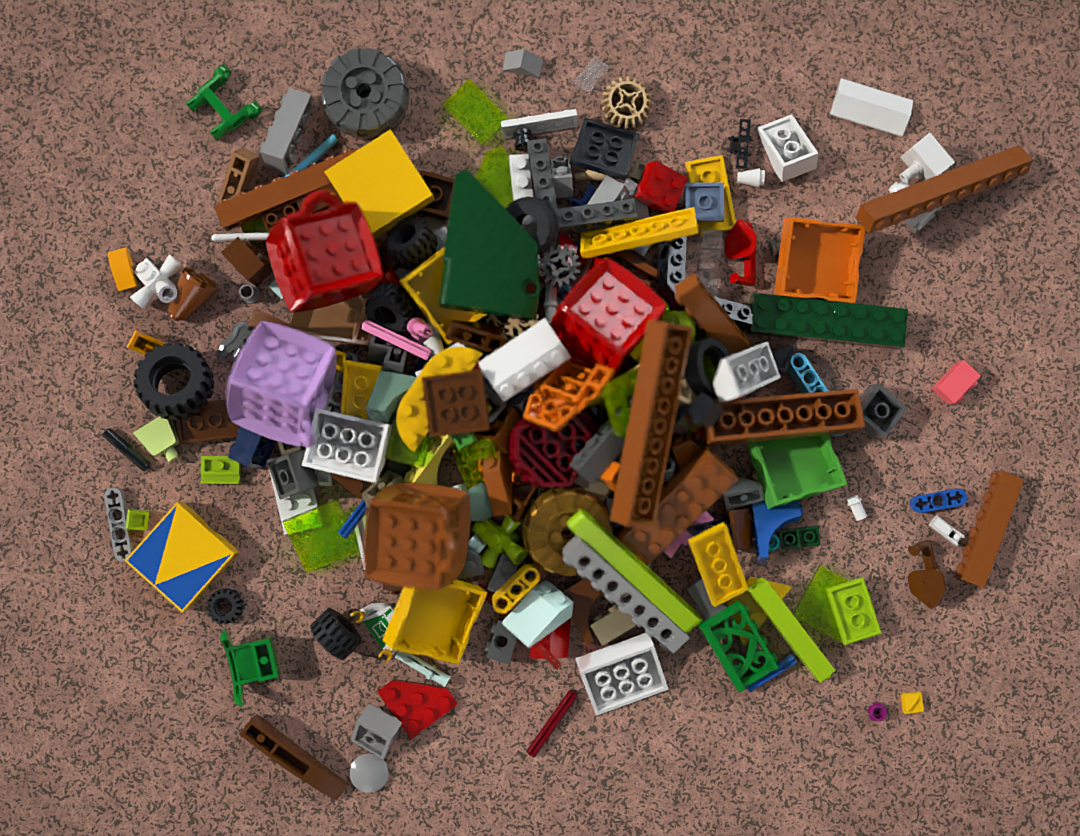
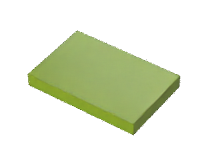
[825,577,882,645]

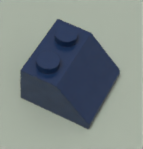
[228,426,277,470]

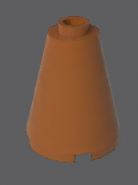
[168,267,218,321]

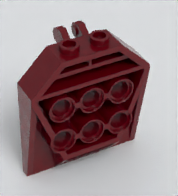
[509,409,600,487]

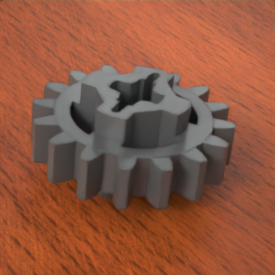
[539,245,582,289]

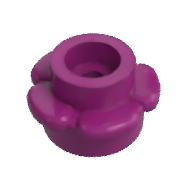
[867,702,887,721]

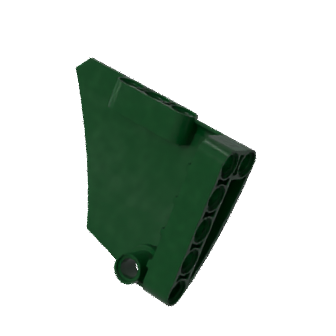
[438,169,540,320]

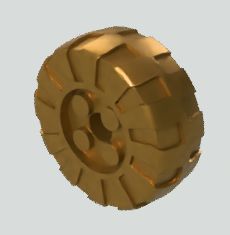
[522,485,613,576]

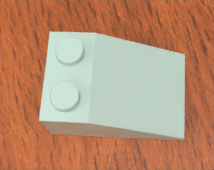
[502,579,573,648]

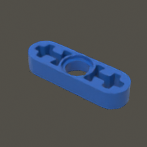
[909,488,967,513]

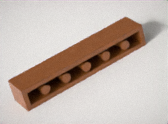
[674,273,754,356]
[956,471,1025,588]

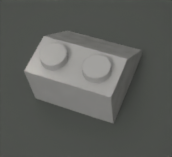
[351,704,402,760]

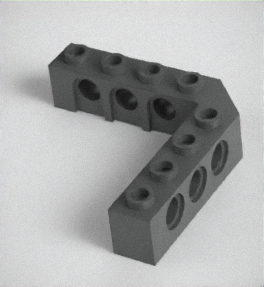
[527,138,637,235]

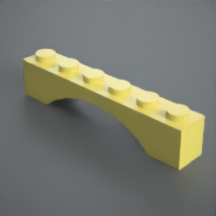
[403,400,493,485]

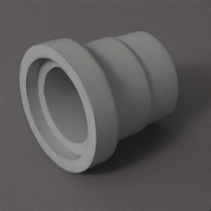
[239,284,260,303]

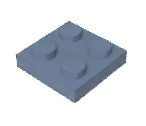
[685,183,724,222]

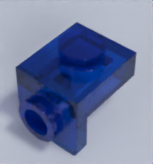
[569,184,596,207]

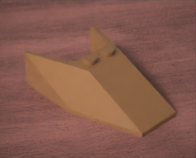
[247,262,372,346]

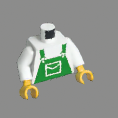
[350,602,396,663]

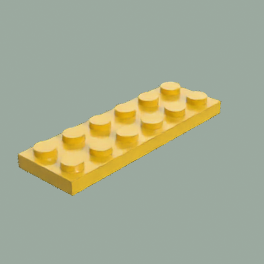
[580,207,699,259]

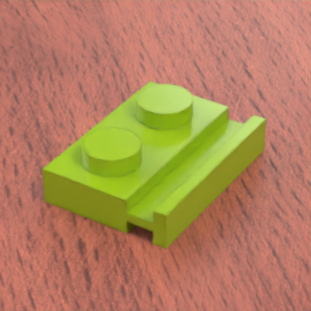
[200,456,241,484]

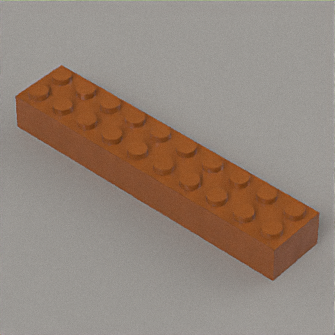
[610,319,693,526]

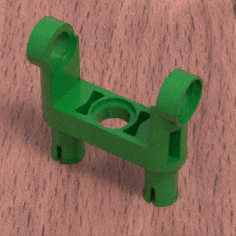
[185,65,263,141]

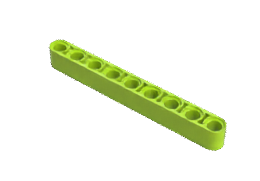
[567,508,703,633]

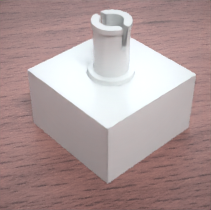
[899,133,955,184]

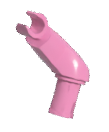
[407,318,433,345]

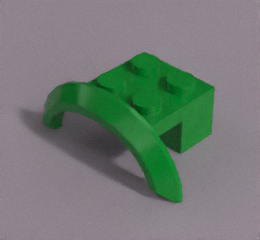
[219,630,281,707]

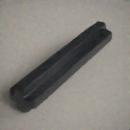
[102,428,151,471]

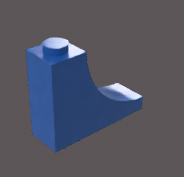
[749,501,803,563]

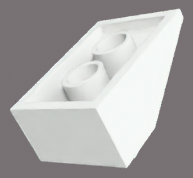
[757,115,818,182]

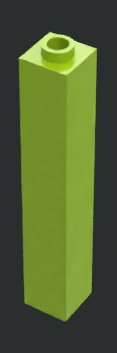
[747,577,836,683]

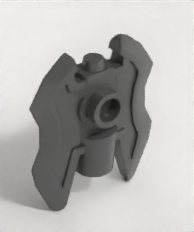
[217,321,255,362]

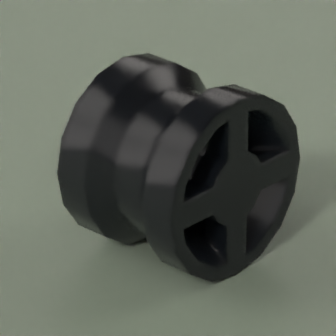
[513,128,532,151]

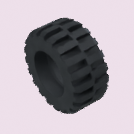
[133,343,215,420]

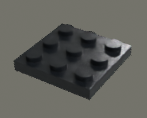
[570,118,639,180]

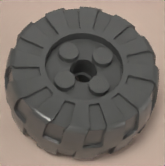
[321,48,409,140]

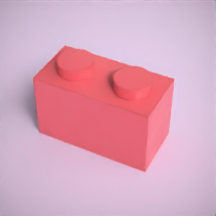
[932,360,980,404]

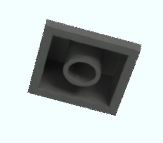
[268,449,319,500]

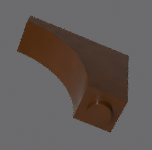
[560,570,603,645]

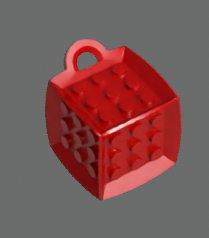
[266,190,383,313]
[549,258,667,385]

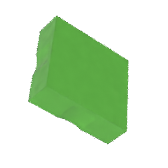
[746,435,847,509]

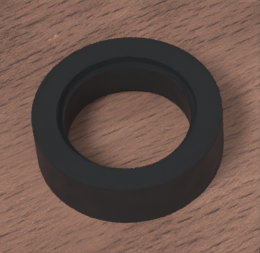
[684,338,730,399]

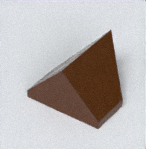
[508,483,537,523]

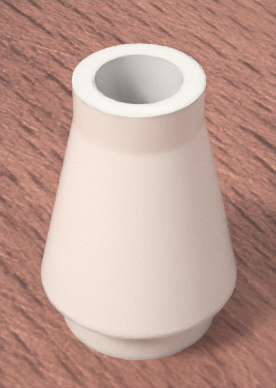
[737,168,765,187]

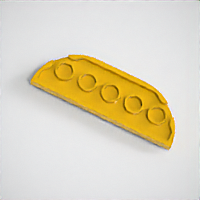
[397,347,482,452]

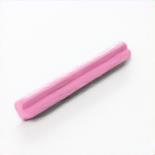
[362,319,432,360]

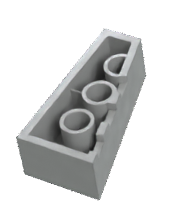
[260,88,313,176]

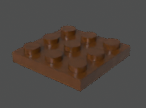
[422,369,490,437]

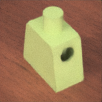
[133,416,179,462]

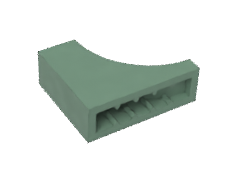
[366,371,417,423]

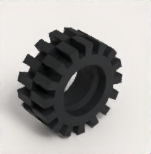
[206,588,245,625]

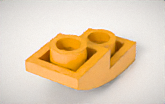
[108,247,139,291]

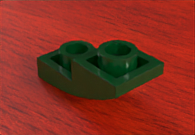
[779,525,821,549]

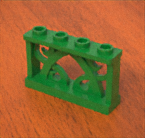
[698,600,779,693]

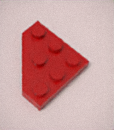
[377,679,458,739]

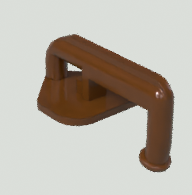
[908,540,947,609]

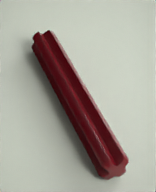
[527,690,578,758]

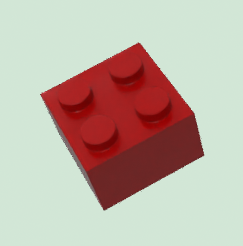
[632,161,688,214]

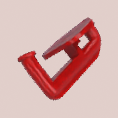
[725,219,757,286]

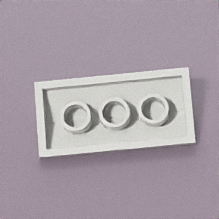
[830,78,913,137]

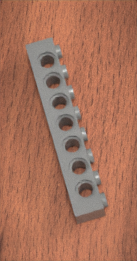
[562,535,690,653]

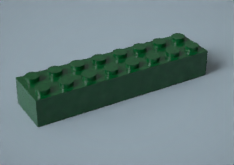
[747,293,908,349]

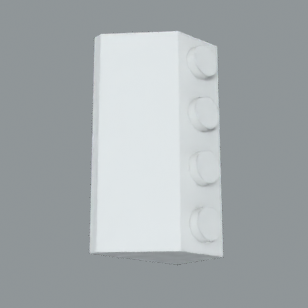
[478,318,571,401]
[713,341,781,403]

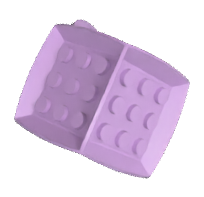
[226,321,337,448]

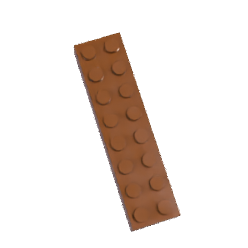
[702,389,865,446]
[614,446,738,566]

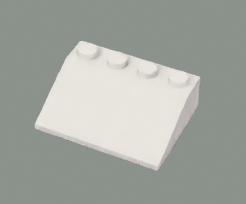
[302,408,396,483]
[575,633,669,716]

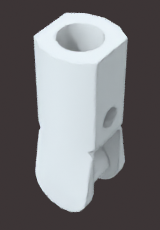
[929,516,965,547]

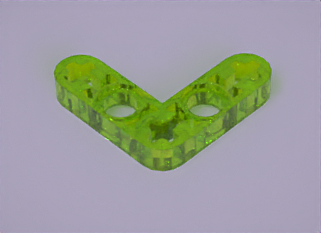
[603,367,639,438]
[453,439,495,490]

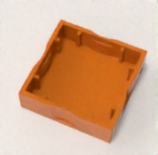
[774,217,866,303]

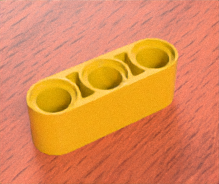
[492,563,540,613]

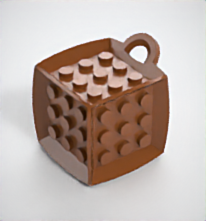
[364,483,470,590]

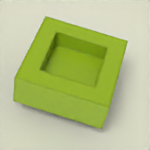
[125,509,149,530]

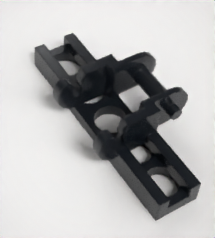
[727,119,752,170]

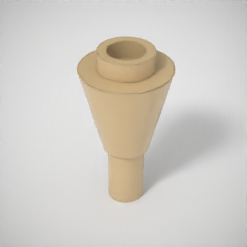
[574,170,610,181]

